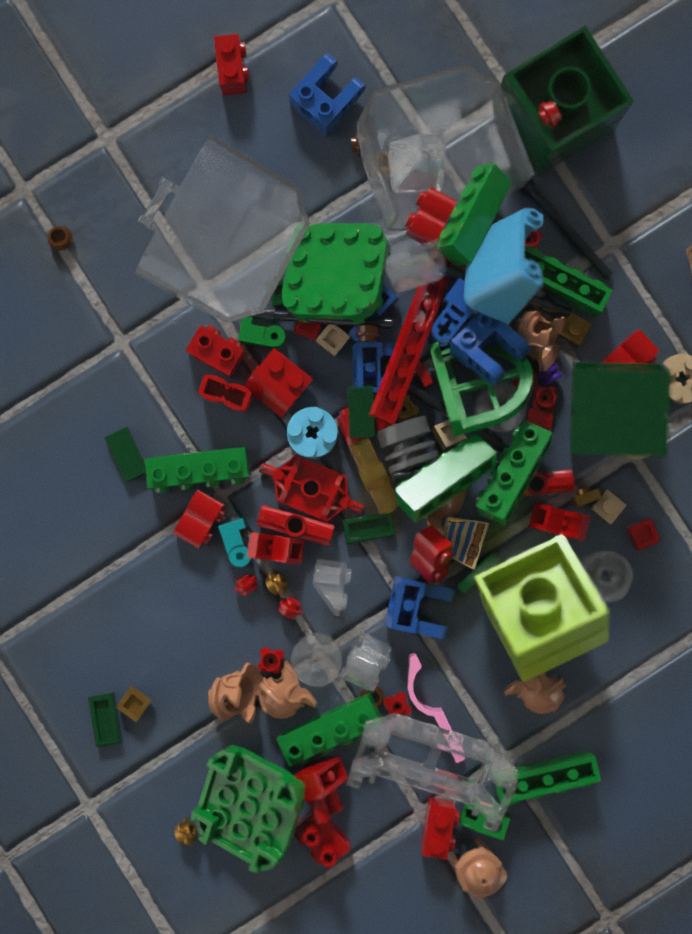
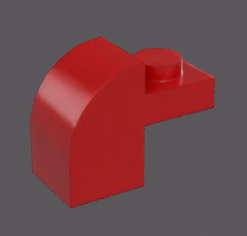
[528,503,591,541]
[247,532,305,565]

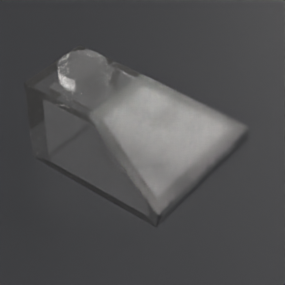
[387,133,447,194]

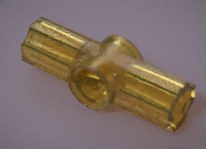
[349,438,399,514]

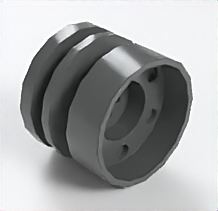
[376,416,439,474]

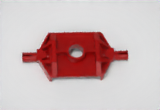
[259,455,364,522]

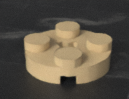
[662,354,692,404]

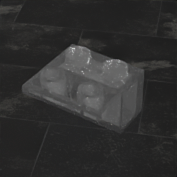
[313,558,351,616]

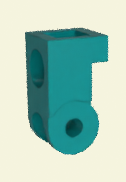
[218,518,252,567]

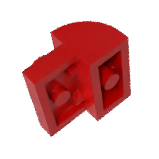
[244,348,313,419]

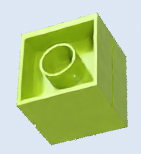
[475,535,609,683]

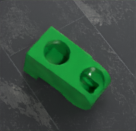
[238,316,285,350]
[459,802,510,841]

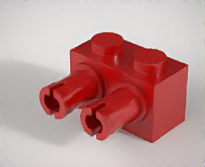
[294,755,348,825]
[294,809,351,869]

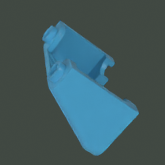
[464,208,543,324]

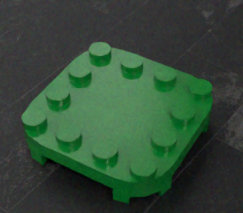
[282,223,391,324]
[191,745,305,873]

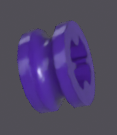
[538,364,563,386]

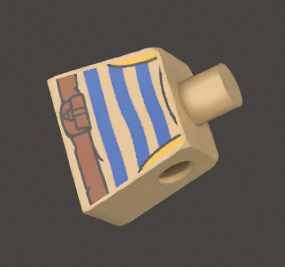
[428,517,489,569]

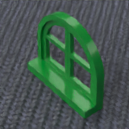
[429,342,533,437]

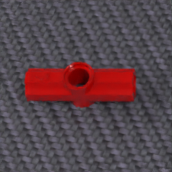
[523,469,575,496]
[256,505,335,546]

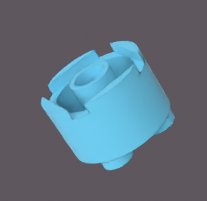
[287,407,338,459]

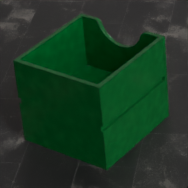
[493,25,634,176]
[570,362,671,457]

